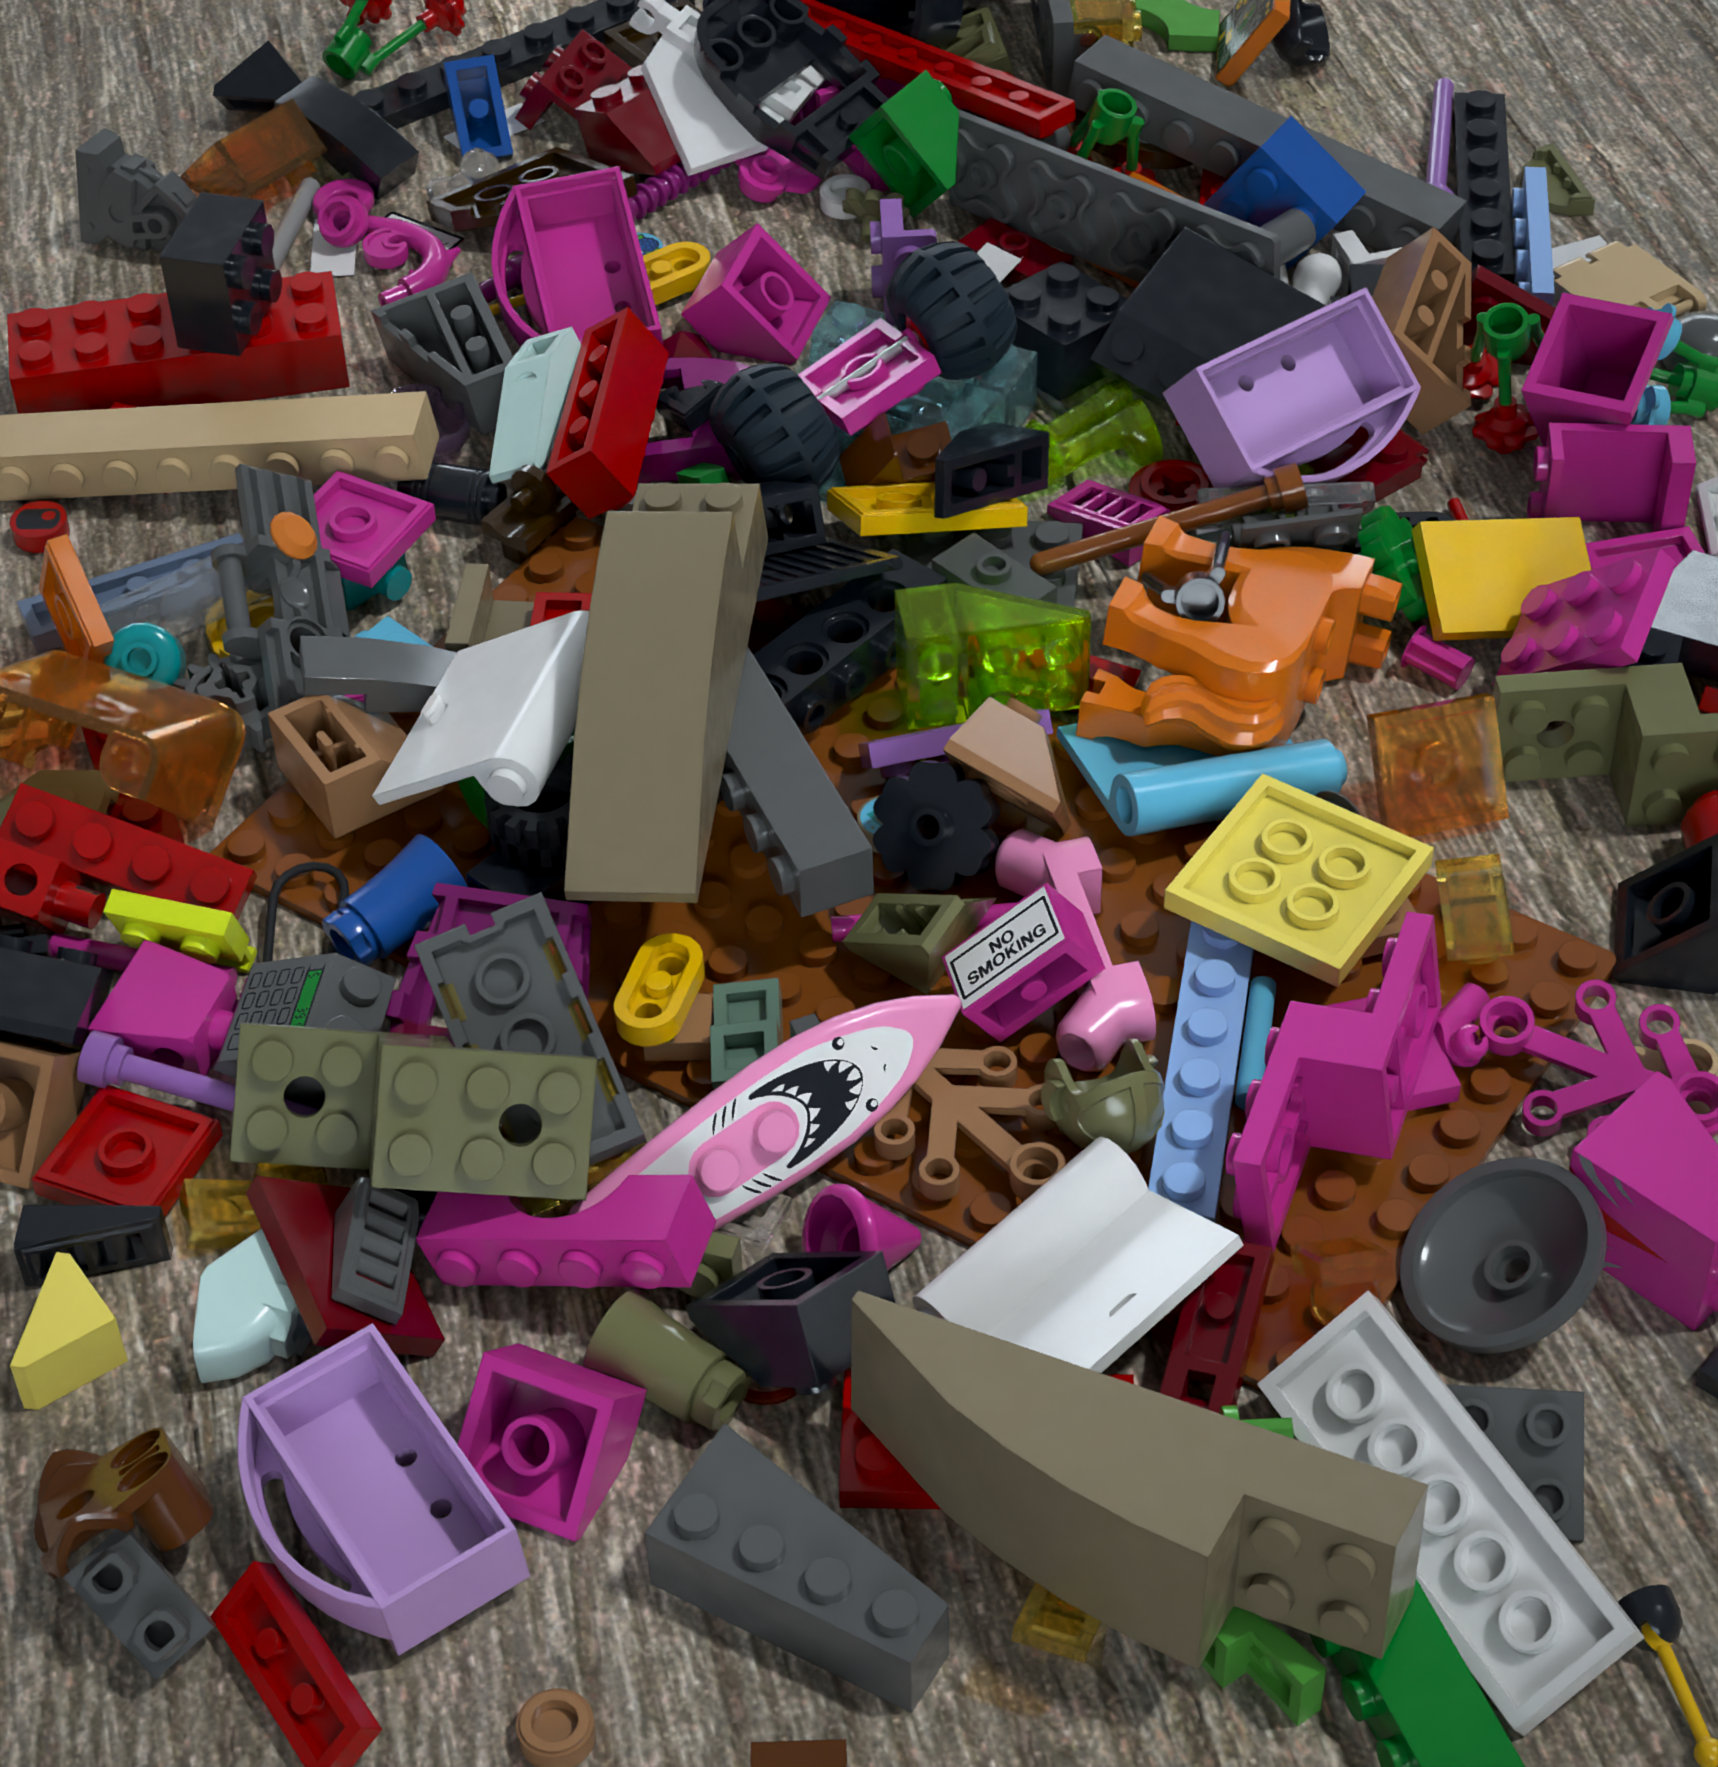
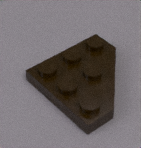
[426,147,638,232]

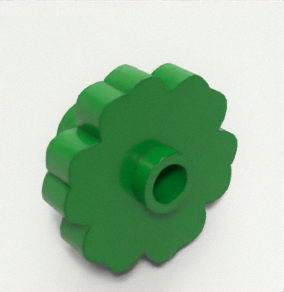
[1356,505,1429,623]

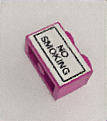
[942,883,1106,1042]

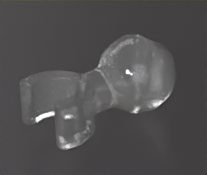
[426,147,499,200]

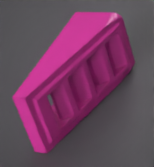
[1047,479,1170,567]

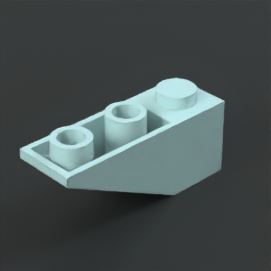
[489,326,581,483]

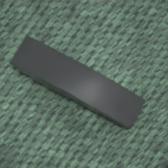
[299,635,457,713]

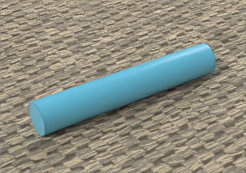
[1235,976,1277,1110]

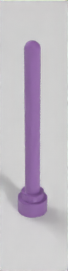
[1426,78,1454,195]
[77,1030,319,1115]

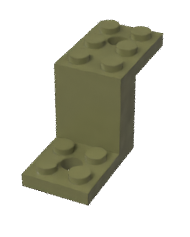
[230,1022,597,1201]

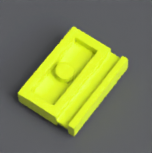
[103,889,257,973]

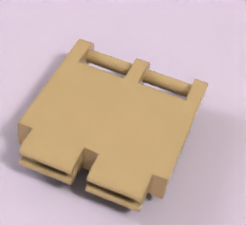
[1553,241,1707,317]

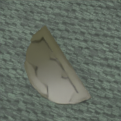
[1520,143,1595,217]

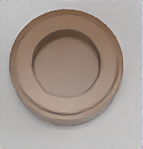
[516,1688,596,1767]

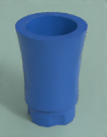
[322,834,468,966]

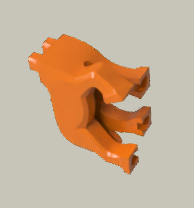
[1076,515,1403,756]

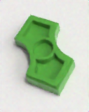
[1122,0,1220,52]

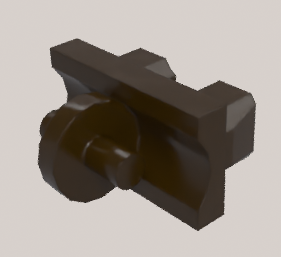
[481,464,579,565]

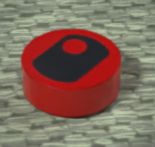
[9,501,70,553]

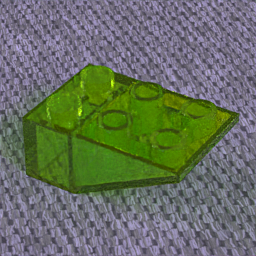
[895,583,1091,730]

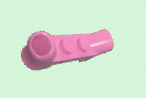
[995,828,1156,1072]

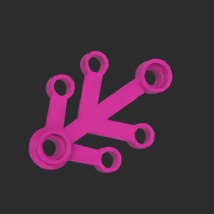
[1479,979,1718,1137]

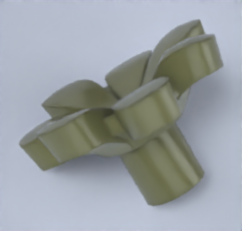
[842,188,910,243]

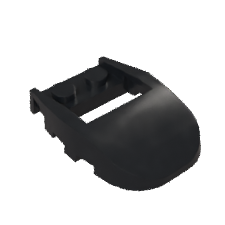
[694,0,889,179]

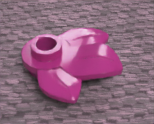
[733,148,821,203]

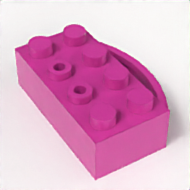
[491,166,663,348]

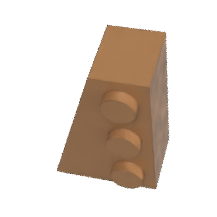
[1372,227,1471,434]

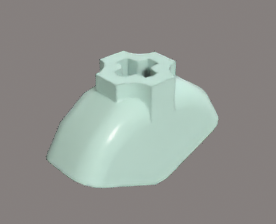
[193,1229,312,1383]

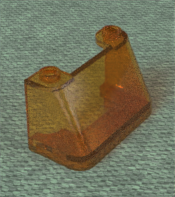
[0,650,246,830]

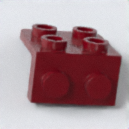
[515,29,632,130]

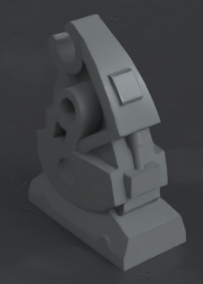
[75,128,197,252]

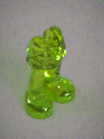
[1025,379,1163,491]

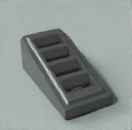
[331,1177,419,1325]

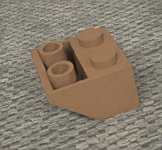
[267,695,445,839]

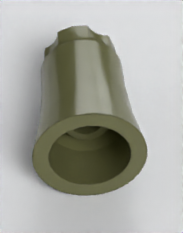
[583,1288,751,1433]

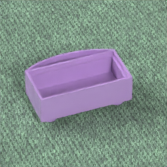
[1163,287,1421,494]
[237,1323,530,1656]

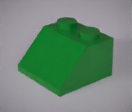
[848,70,959,218]

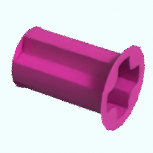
[1401,625,1475,690]

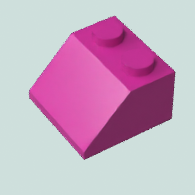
[681,223,831,365]
[457,1343,647,1542]

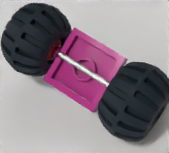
[709,241,1017,489]

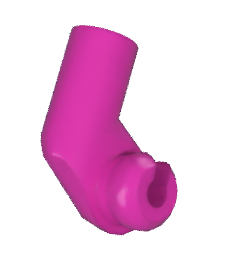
[1434,983,1490,1068]

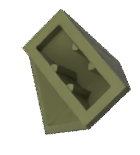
[842,893,997,995]

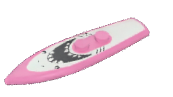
[569,994,961,1232]

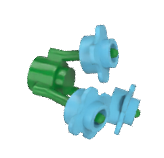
[1630,303,1718,425]

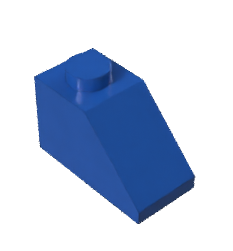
[444,54,513,164]

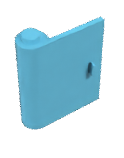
[1056,724,1348,836]

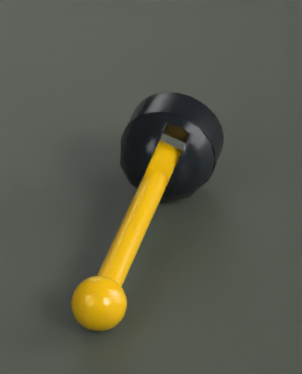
[1617,1585,1718,1767]

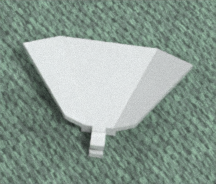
[629,0,826,176]

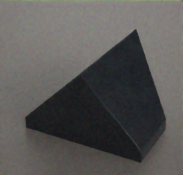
[213,40,304,114]

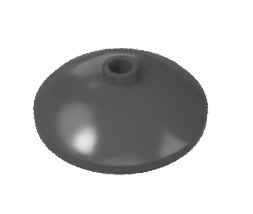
[1400,1157,1607,1354]

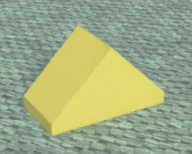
[10,1252,128,1410]

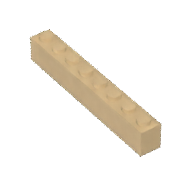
[0,391,440,501]

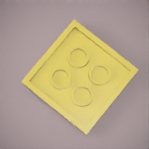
[1164,773,1434,987]

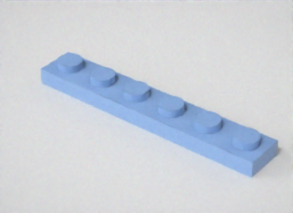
[1148,921,1254,1223]

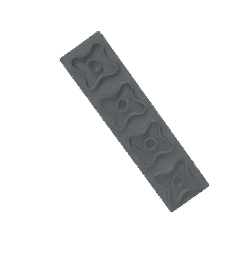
[949,109,1316,283]

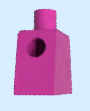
[88,940,238,1076]

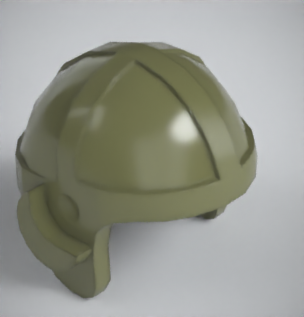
[1041,1038,1165,1154]

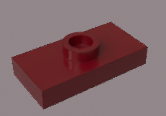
[958,218,1072,284]

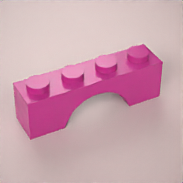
[416,1175,717,1289]

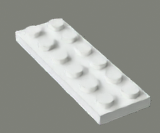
[1257,1291,1645,1736]

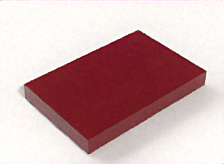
[246,1175,445,1357]

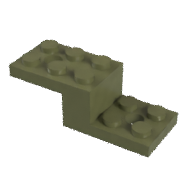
[1482,663,1718,827]

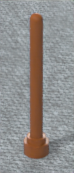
[1029,462,1309,576]

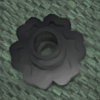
[872,760,1000,891]

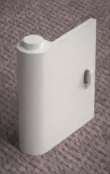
[372,610,589,807]
[913,1136,1243,1373]

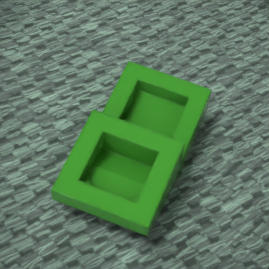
[1201,1606,1326,1727]

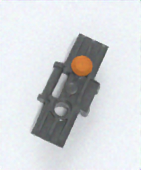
[210,464,350,712]

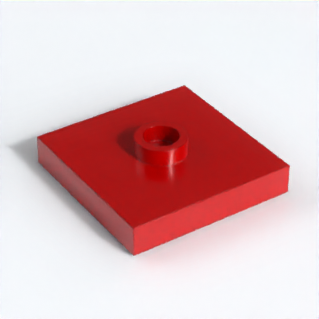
[31,1085,223,1217]

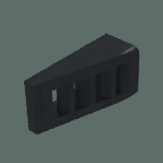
[14,1205,173,1286]

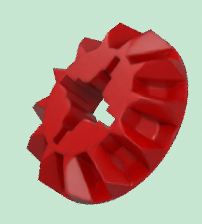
[1129,459,1220,512]

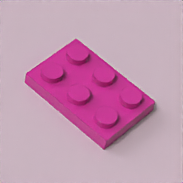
[1492,548,1676,686]

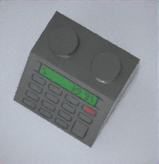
[214,953,397,1109]

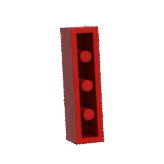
[546,307,669,520]

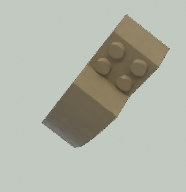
[564,483,768,903]
[851,1291,1428,1669]

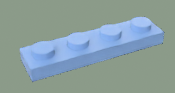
[1511,167,1555,306]

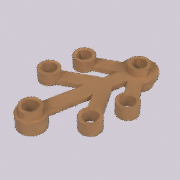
[874,1046,1065,1202]

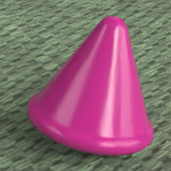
[802,1184,922,1271]

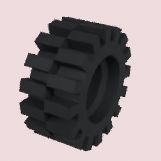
[484,753,573,868]

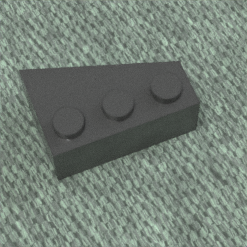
[371,272,513,435]

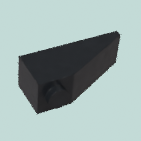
[934,422,1050,519]

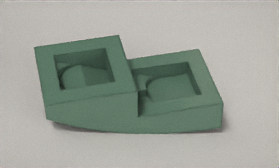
[710,978,783,1089]

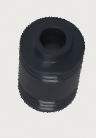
[397,462,507,526]

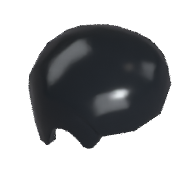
[1271,0,1330,66]

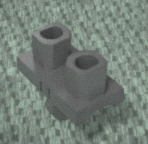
[63,1529,216,1680]

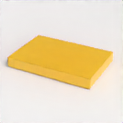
[827,482,1028,536]
[1412,517,1591,641]

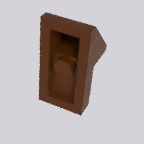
[839,412,952,486]

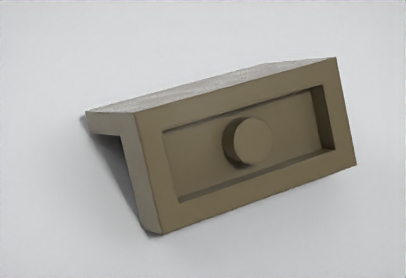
[445,563,534,652]

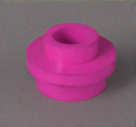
[317,195,369,248]

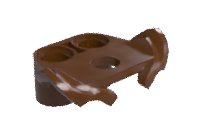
[34,1427,214,1579]

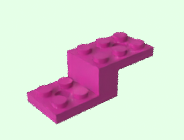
[1226,912,1442,1253]

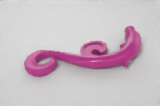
[313,178,461,306]

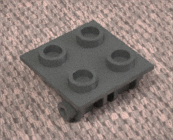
[1231,504,1363,554]
[1446,1384,1584,1542]

